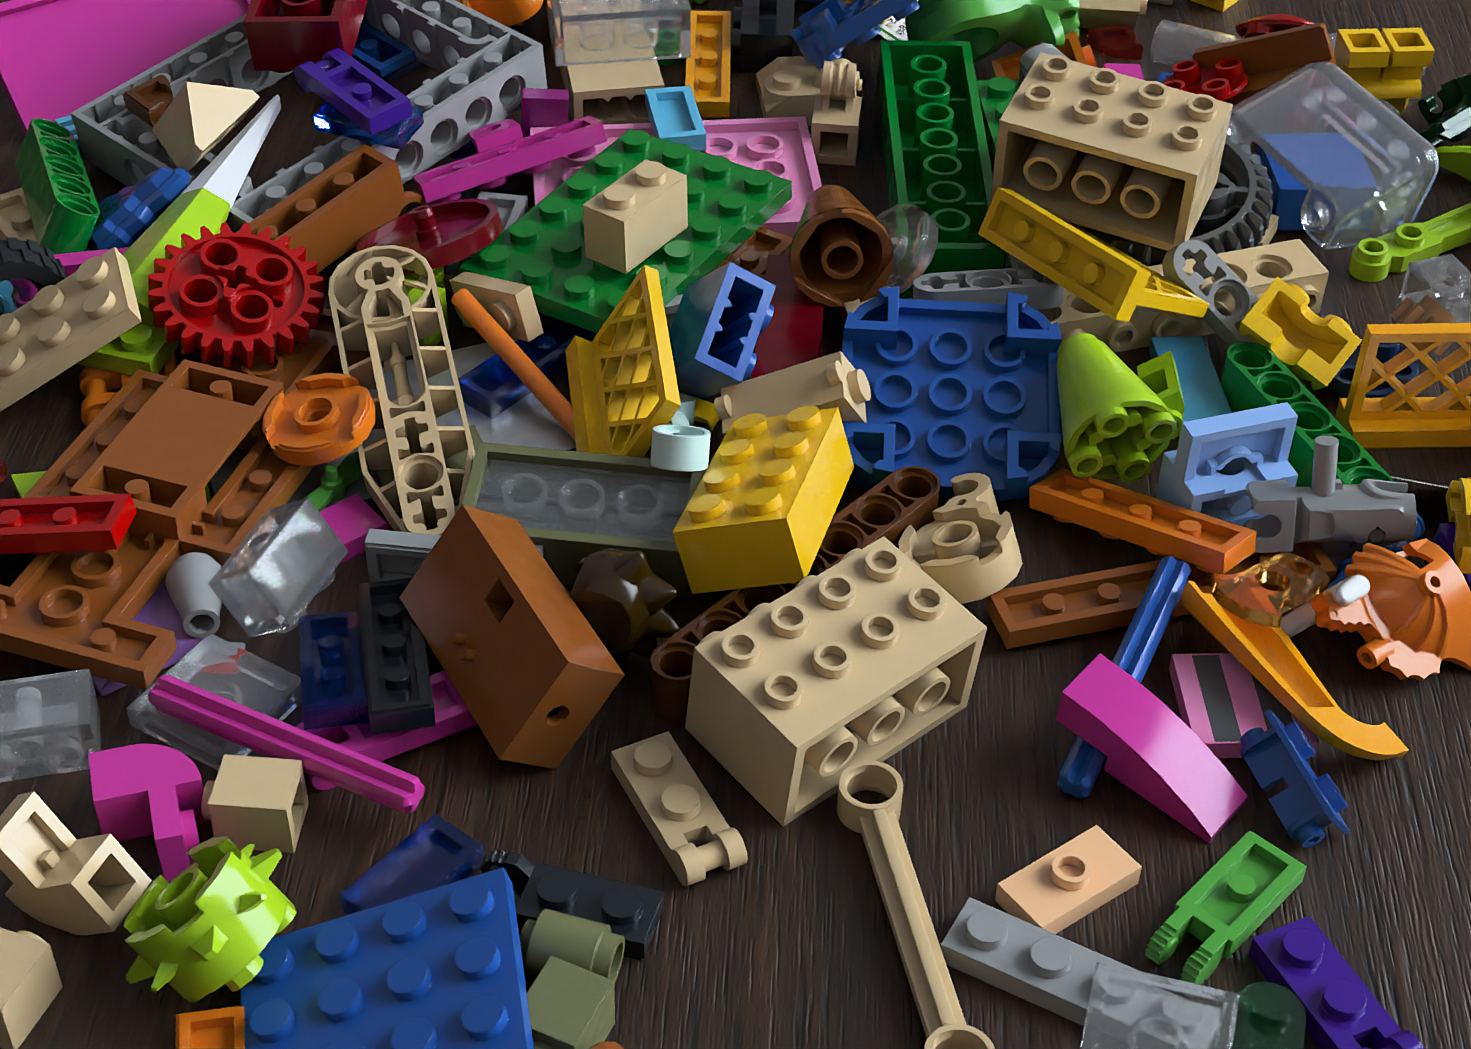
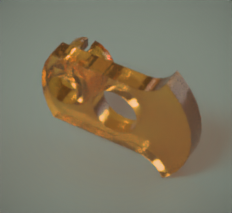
[1211,552,1330,628]

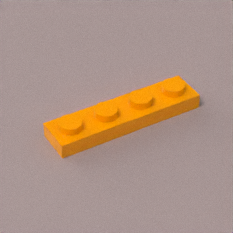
[685,10,731,120]

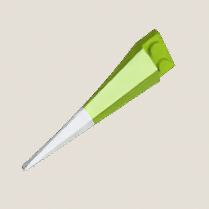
[76,94,281,375]

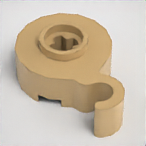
[898,473,1023,604]

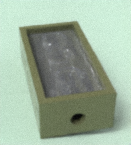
[461,442,706,597]

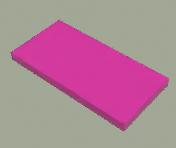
[0,0,251,136]

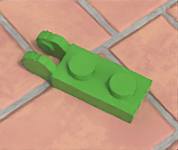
[1145,830,1307,990]

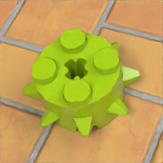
[124,836,296,1003]

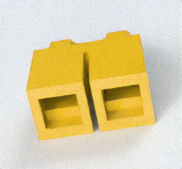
[1333,28,1435,115]

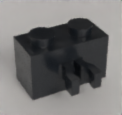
[731,0,795,73]

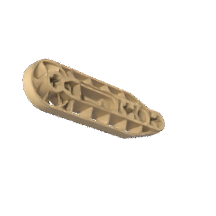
[328,245,475,535]

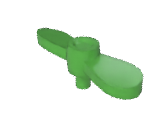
[296,452,363,520]

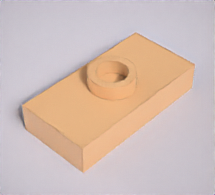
[995,825,1142,934]

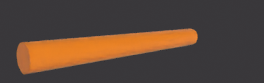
[451,289,575,440]

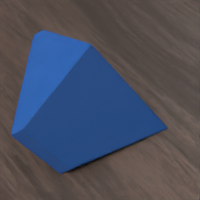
[352,21,423,83]

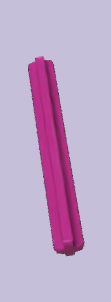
[148,675,425,814]

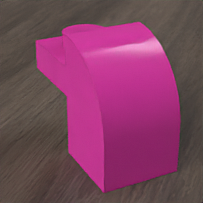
[88,744,211,882]

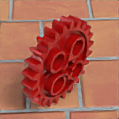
[148,222,324,368]

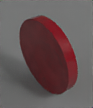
[356,199,503,275]

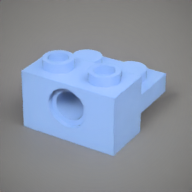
[1156,402,1298,526]

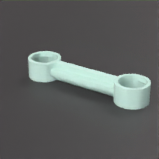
[650,393,711,471]

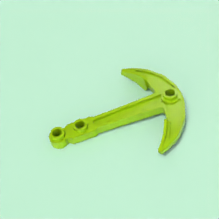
[1348,145,1471,282]

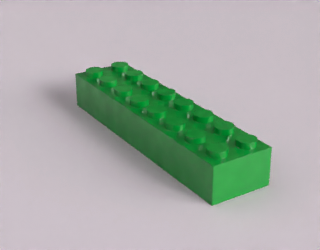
[877,40,1005,298]

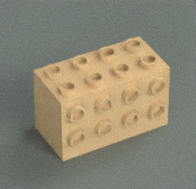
[990,52,1233,251]
[685,536,987,827]

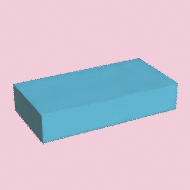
[645,86,707,151]

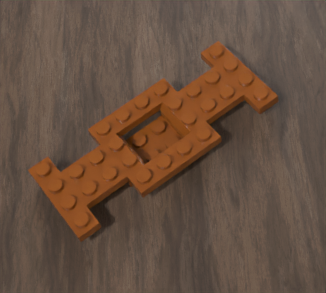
[0,308,390,690]

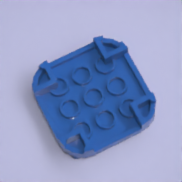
[790,0,920,70]
[842,286,1063,501]

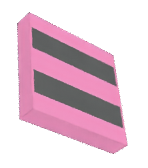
[1169,653,1319,758]

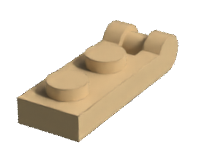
[611,731,748,887]

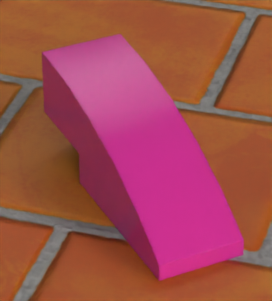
[1056,653,1248,844]

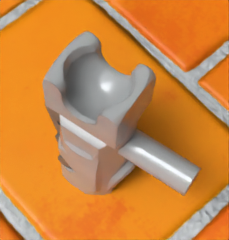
[1243,435,1417,557]

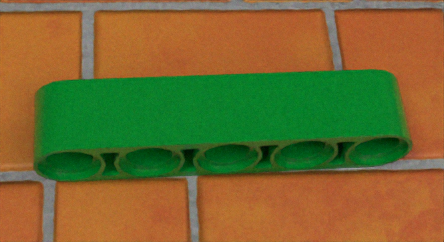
[15,118,100,254]
[1220,341,1394,487]

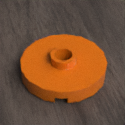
[262,372,376,466]

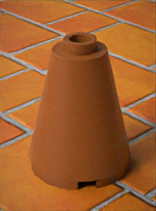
[789,185,894,307]

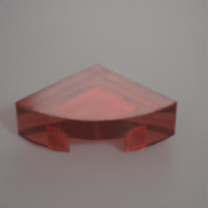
[1087,24,1144,60]

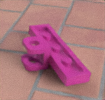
[412,115,607,204]

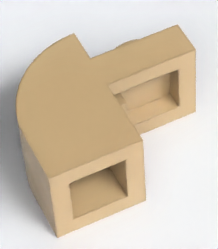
[0,791,152,935]

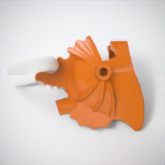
[1277,538,1471,681]

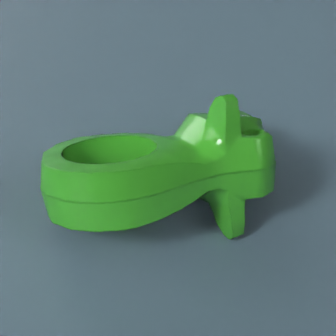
[905,0,1080,63]

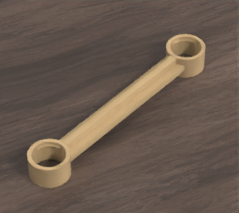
[837,760,995,1049]

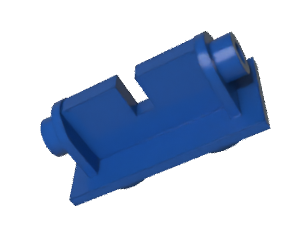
[1240,709,1350,848]

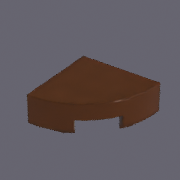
[122,74,174,128]

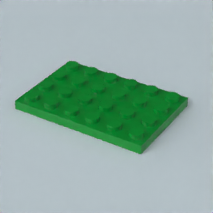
[460,129,792,333]

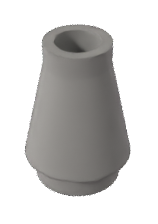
[165,552,226,638]

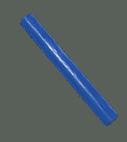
[1057,556,1191,799]

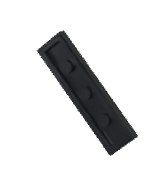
[357,578,436,735]

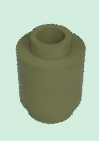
[520,909,625,984]

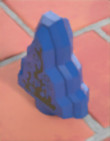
[88,167,190,251]

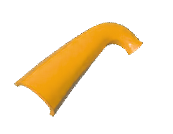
[1180,581,1409,760]

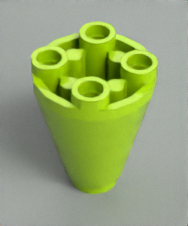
[1056,333,1177,483]

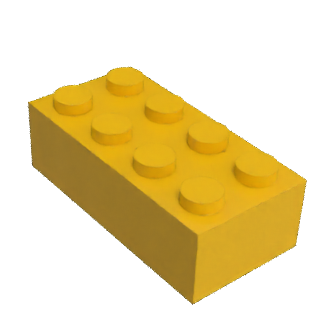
[672,406,855,594]

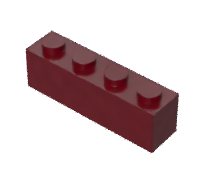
[747,254,826,380]

